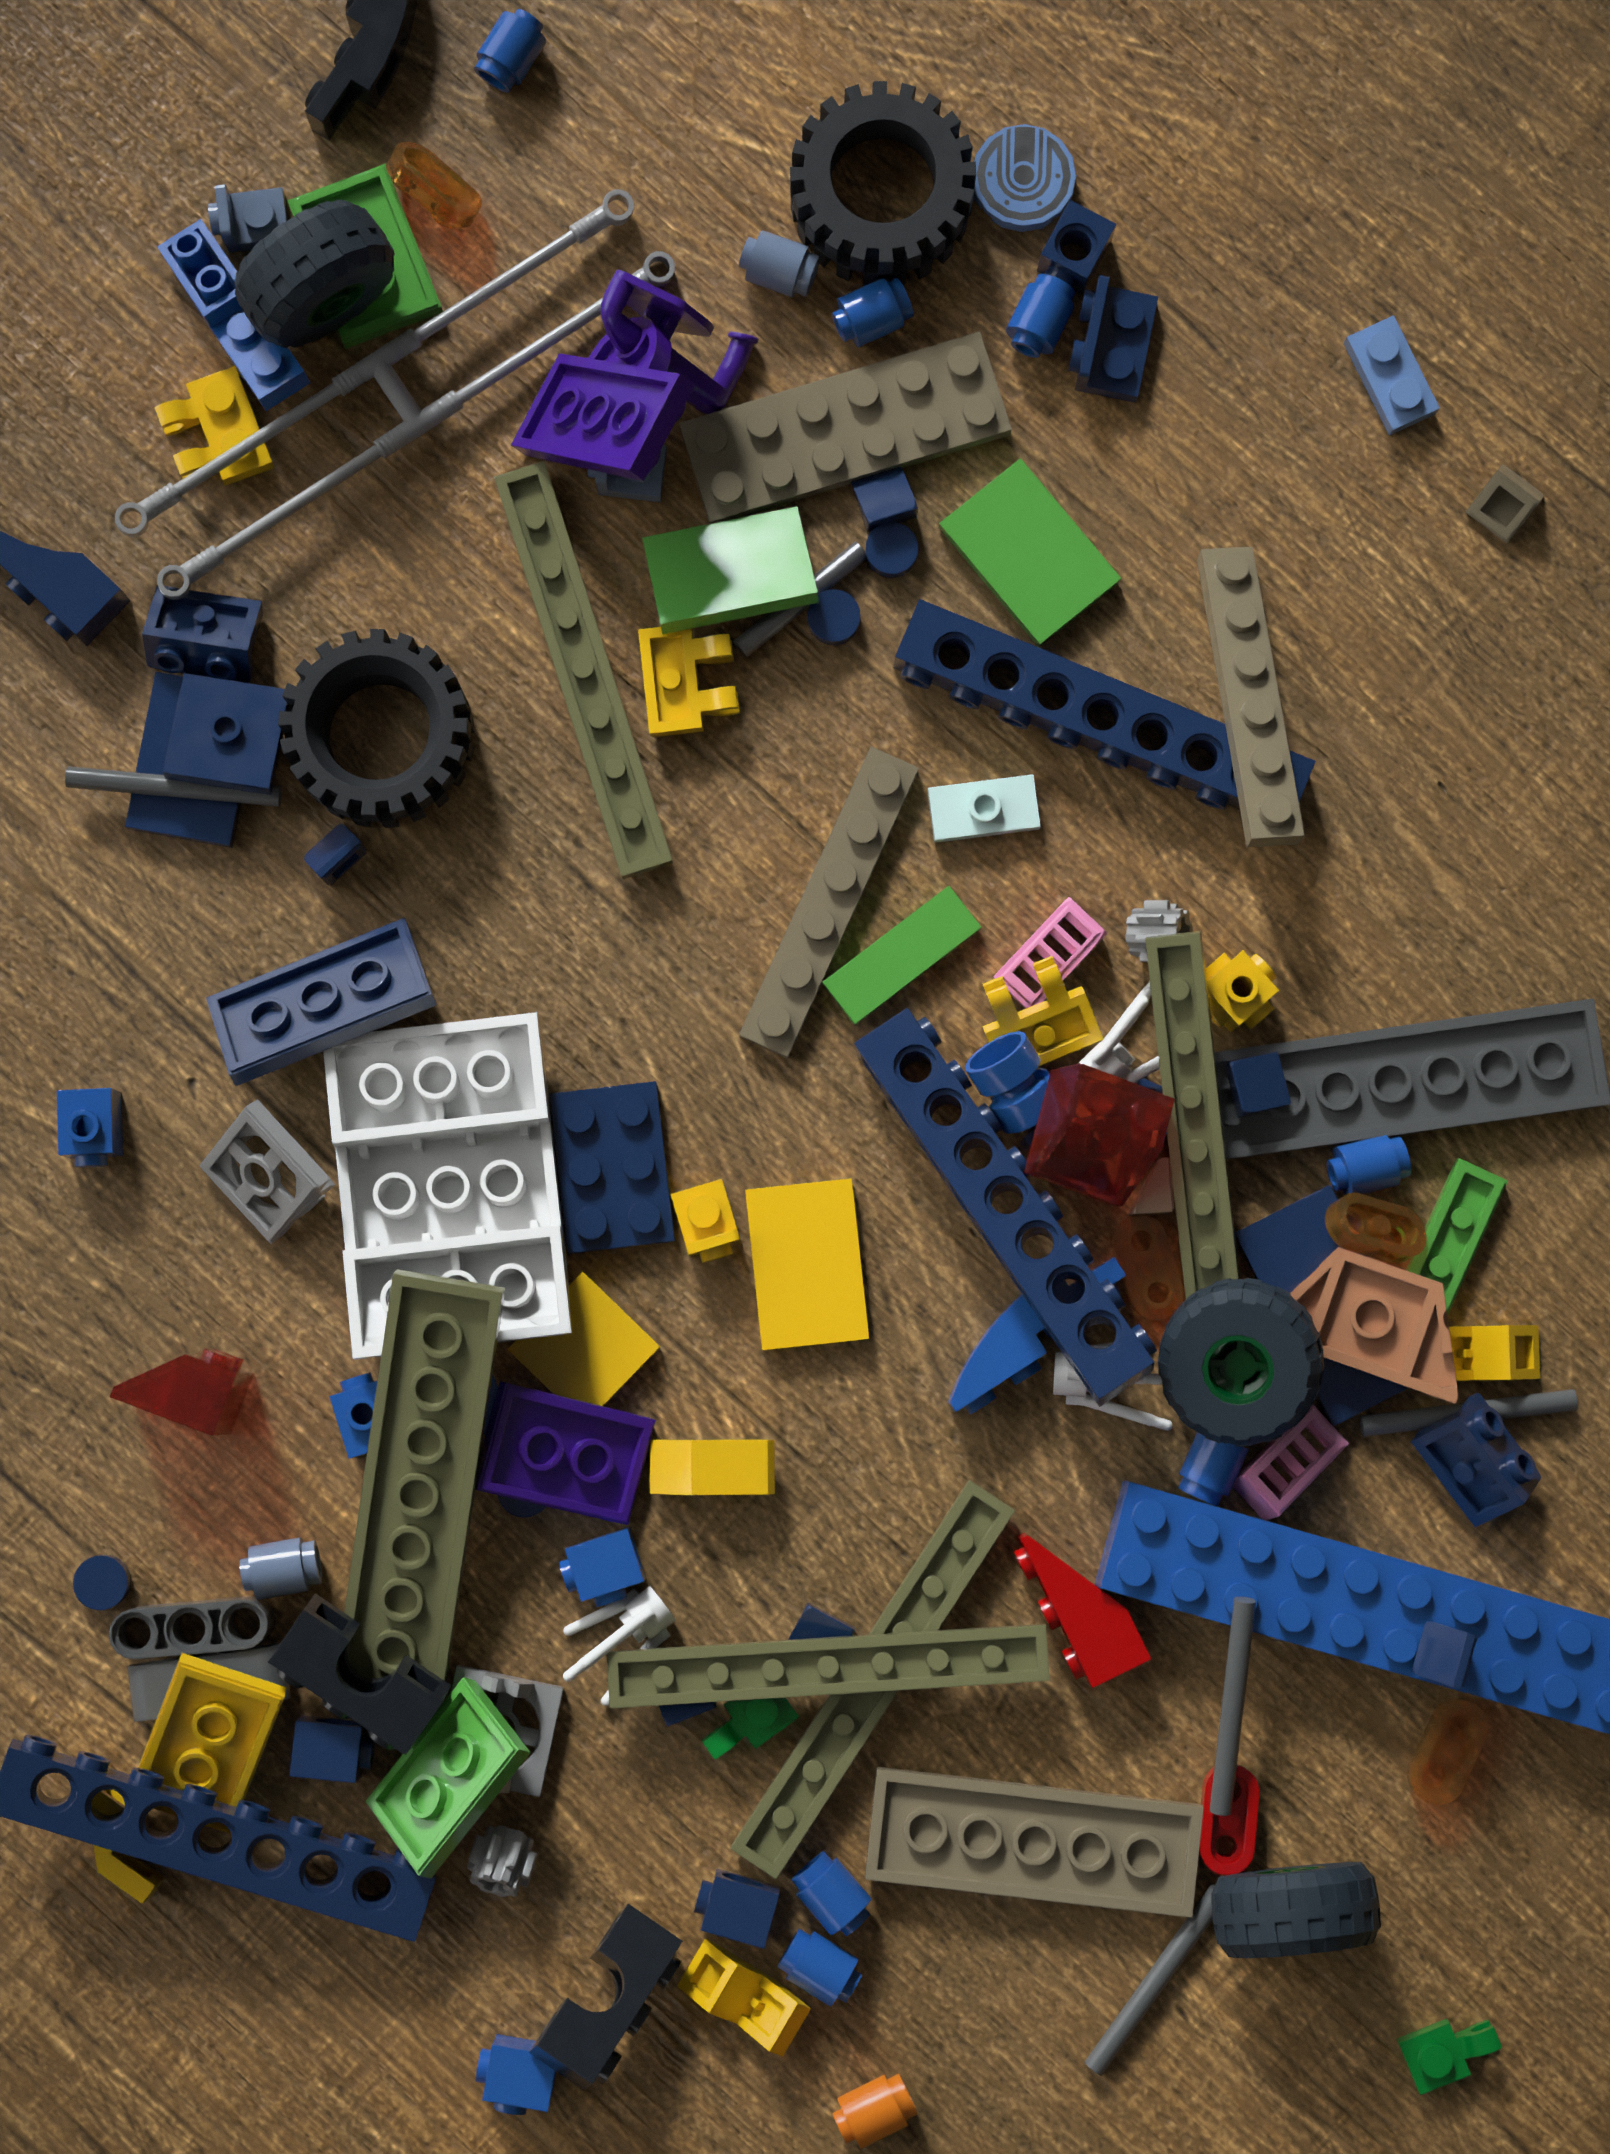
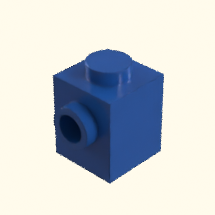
[57,1088,123,1168]
[329,1372,378,1459]
[559,1527,646,1607]
[475,2034,556,2115]

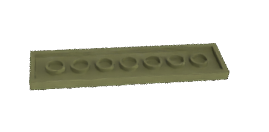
[344,1269,506,1706]

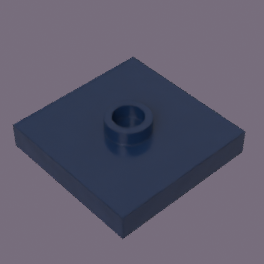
[163,674,288,795]

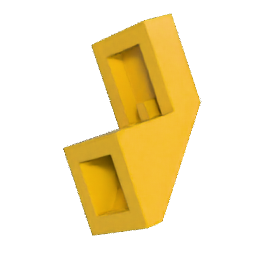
[1449,1325,1540,1381]
[650,1439,775,1495]
[93,1789,165,1904]
[677,1938,811,2057]

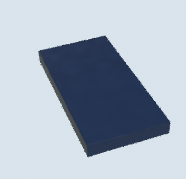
[206,918,437,1086]
[1235,1185,1409,1426]

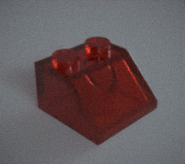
[1024,1063,1175,1207]
[109,1348,254,1436]

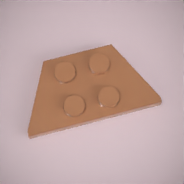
[1290,1247,1459,1404]

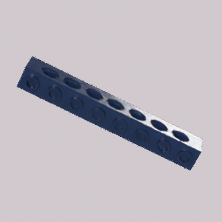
[893,599,1316,810]
[854,1008,1157,1407]
[0,1735,436,1942]

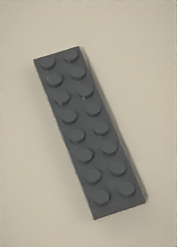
[1215,998,1610,1160]

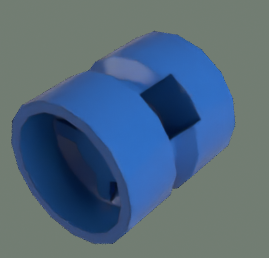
[965,1031,1063,1134]

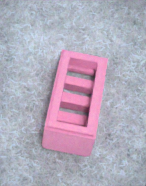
[993,897,1107,1009]
[1233,1404,1349,1520]

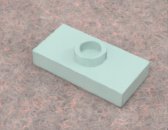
[927,774,1041,843]

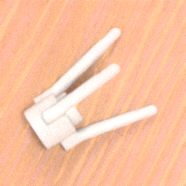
[1079,981,1160,1093]
[1053,1342,1173,1431]
[563,1586,676,1706]

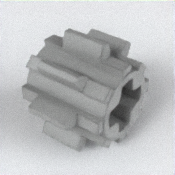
[1125,900,1193,962]
[467,1825,537,1897]

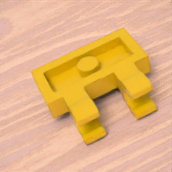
[154,366,274,486]
[638,627,740,738]
[982,956,1104,1066]

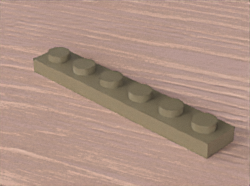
[1197,547,1304,847]
[739,746,919,1059]

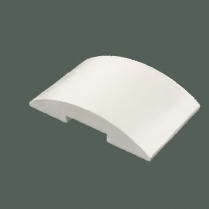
[323,1012,572,1360]

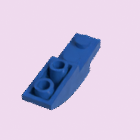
[157,219,311,411]
[948,1257,1126,1415]

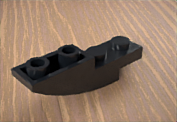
[305,0,417,141]

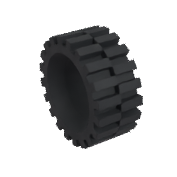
[790,81,976,286]
[278,629,475,828]

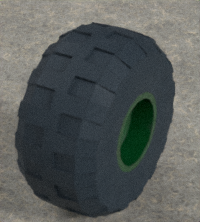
[235,200,395,348]
[1158,1278,1324,1446]
[1211,1862,1381,1959]

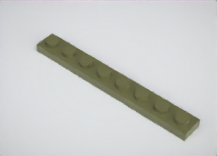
[494,461,673,879]
[1145,931,1240,1299]
[730,1480,1015,1879]
[606,1624,1050,1708]

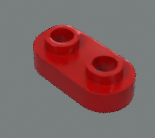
[1199,1764,1260,1875]

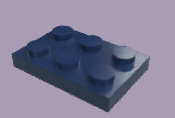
[550,1081,675,1254]

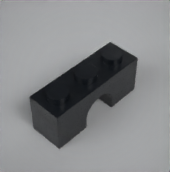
[268,1593,451,1755]
[529,1904,683,2091]

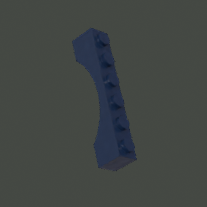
[0,531,131,646]

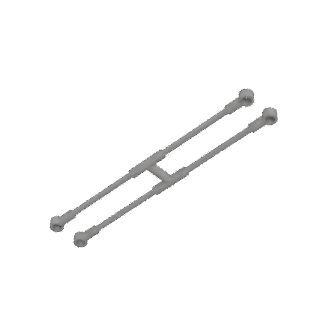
[115,189,675,600]

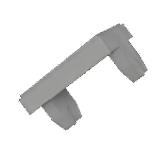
[199,1099,335,1244]
[451,1665,564,1797]

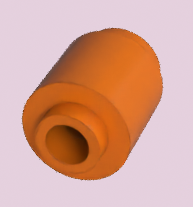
[832,2073,918,2149]

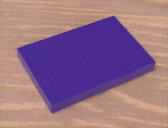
[475,1381,656,1525]

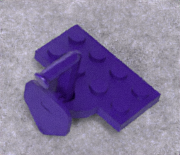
[511,270,759,481]

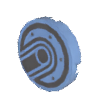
[974,124,1076,232]

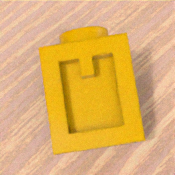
[670,1179,741,1263]

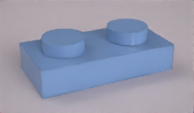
[1343,315,1440,436]

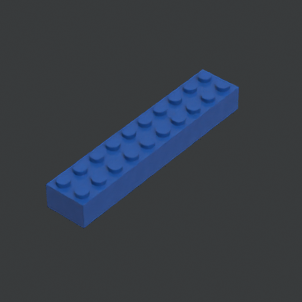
[1095,1480,1610,1734]

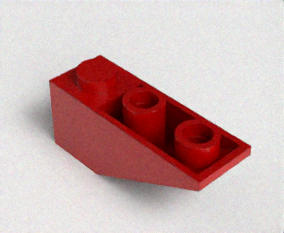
[1014,1532,1151,1688]

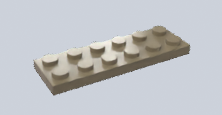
[679,331,1012,524]
[865,1767,1204,1918]

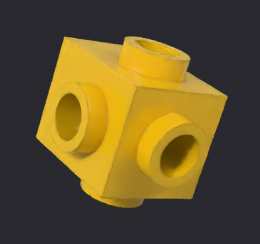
[1206,950,1279,1032]

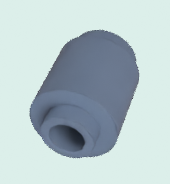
[739,230,820,298]
[240,1537,323,1600]

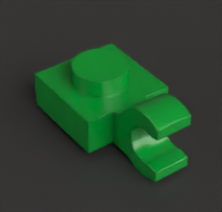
[702,1697,799,1760]
[1396,2018,1503,2095]

